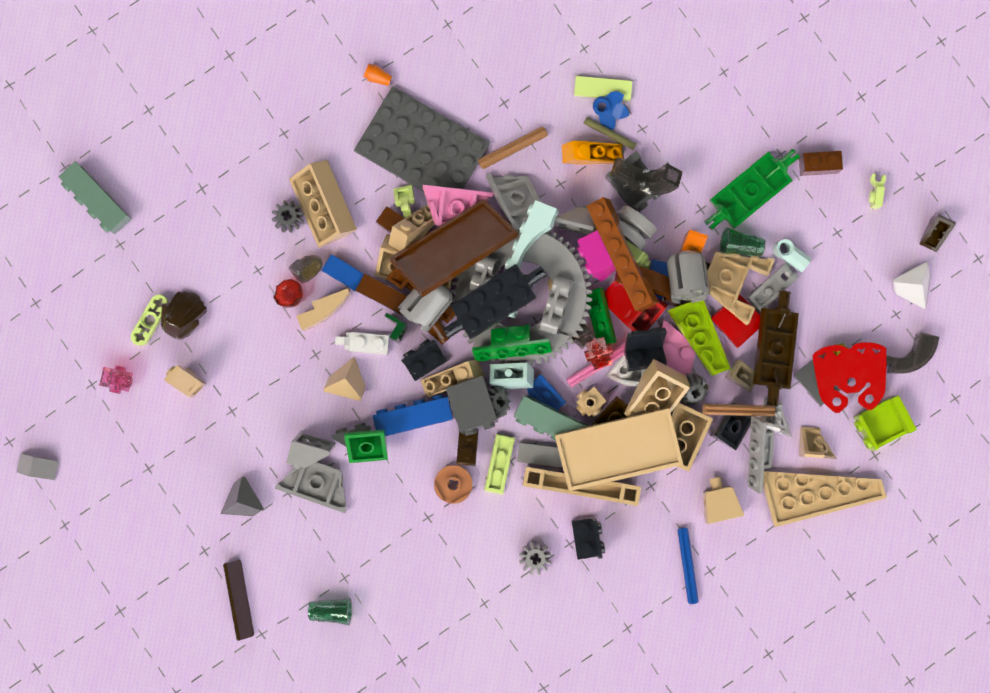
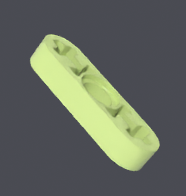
[131,295,169,346]

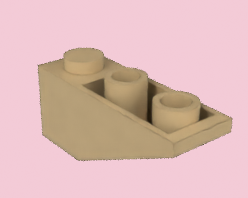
[388,205,434,251]
[421,360,485,398]
[164,365,206,398]

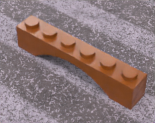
[586,197,659,311]

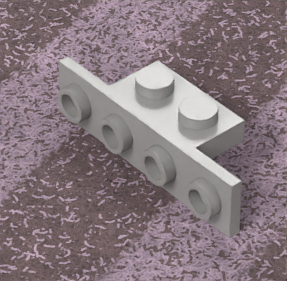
[747,415,774,494]

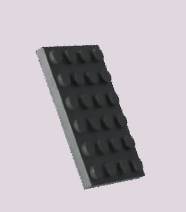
[354,86,490,192]

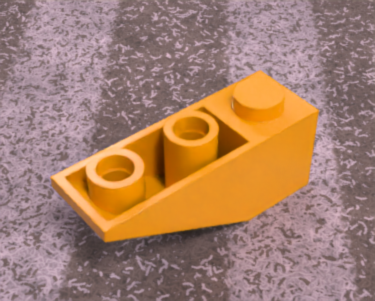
[562,140,623,165]

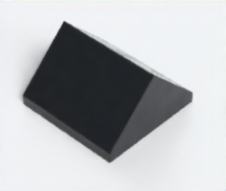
[710,402,751,450]

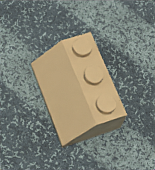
[671,403,713,472]

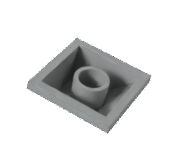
[554,205,595,235]
[286,432,336,469]

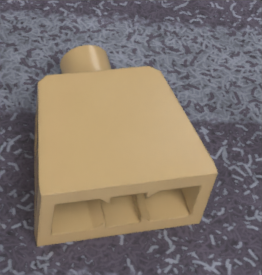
[703,477,744,524]

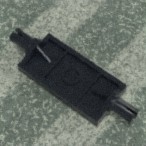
[443,264,547,339]

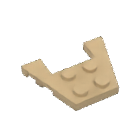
[707,252,775,325]

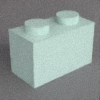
[489,363,534,389]

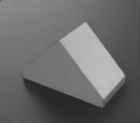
[17,453,59,480]

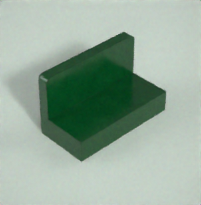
[384,312,408,344]

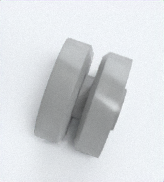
[618,205,657,250]

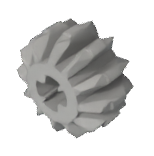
[519,542,552,575]

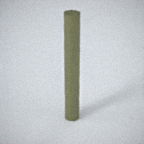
[583,117,637,150]

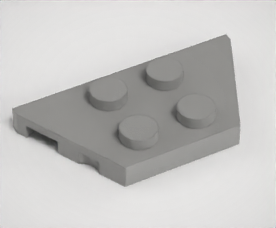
[486,173,542,233]
[275,462,346,513]

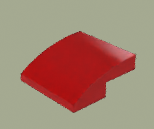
[711,294,760,348]

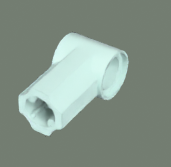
[773,239,811,272]

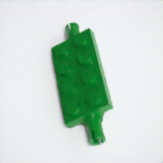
[704,149,800,230]

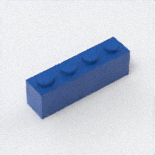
[372,394,453,436]

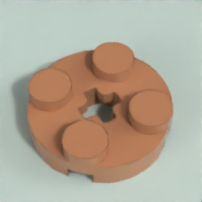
[434,465,472,504]

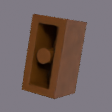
[799,151,843,176]

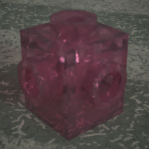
[99,365,133,394]

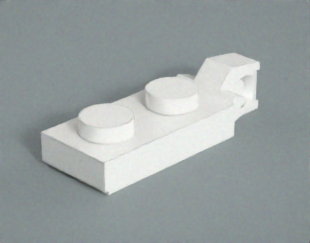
[335,332,389,355]

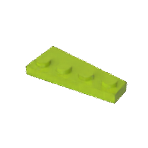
[667,300,731,376]

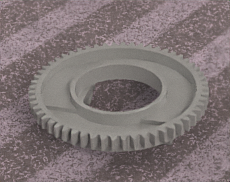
[451,231,593,366]

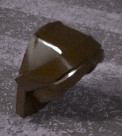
[161,291,207,340]

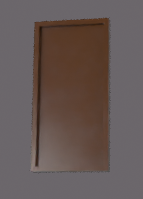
[389,199,518,297]

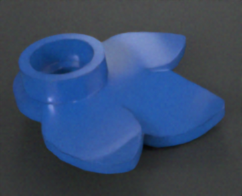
[593,91,629,130]

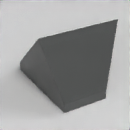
[221,476,264,516]

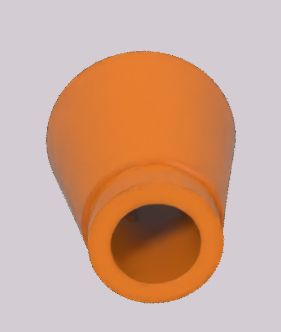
[363,63,392,86]

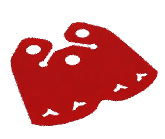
[812,342,886,413]

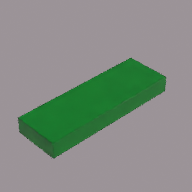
[587,287,617,348]

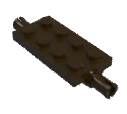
[753,290,799,407]

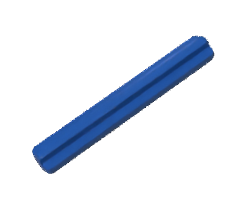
[678,527,699,604]

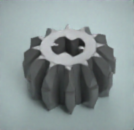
[272,200,304,233]
[680,373,709,406]
[487,386,511,419]

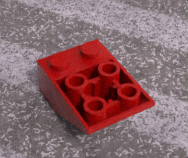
[604,281,668,331]

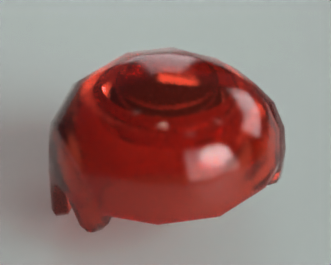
[273,279,303,308]

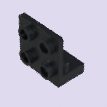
[623,327,667,372]
[401,339,447,382]
[571,518,605,560]

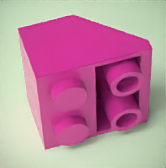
[577,230,616,282]

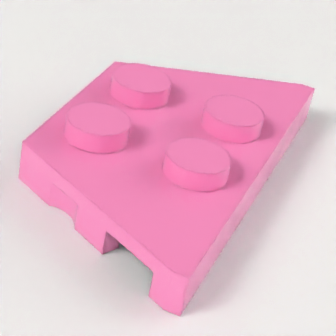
[423,185,493,226]
[661,321,695,376]

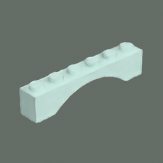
[505,200,559,319]

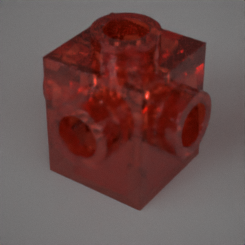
[584,337,613,370]

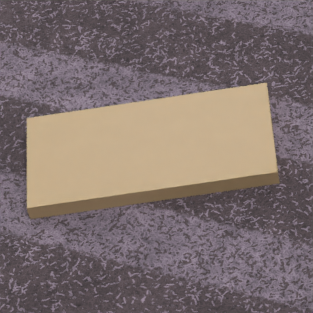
[555,407,683,491]

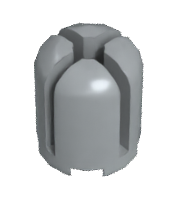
[667,250,710,304]
[398,284,453,332]

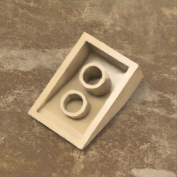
[624,359,690,417]

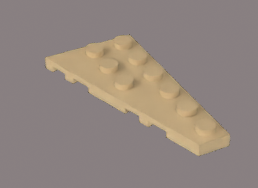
[763,471,887,527]

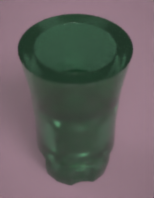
[720,227,765,256]
[308,598,352,626]

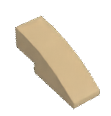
[297,288,351,331]

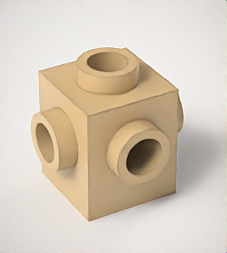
[576,387,607,417]

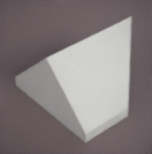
[893,262,930,309]
[606,355,646,387]
[758,398,792,437]

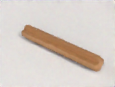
[478,127,548,169]
[702,404,776,416]

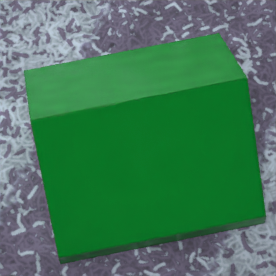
[344,430,388,463]

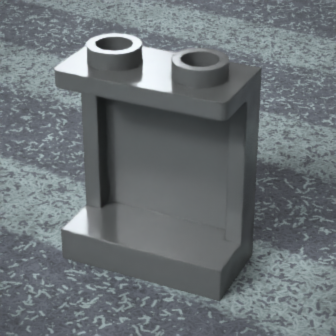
[605,151,665,212]
[446,376,499,436]

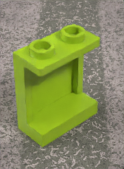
[854,395,917,451]

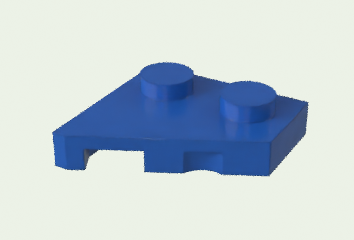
[527,374,566,410]

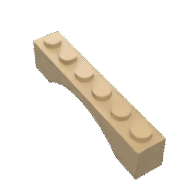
[522,467,641,506]

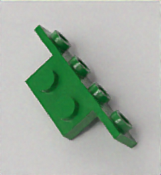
[472,325,552,361]

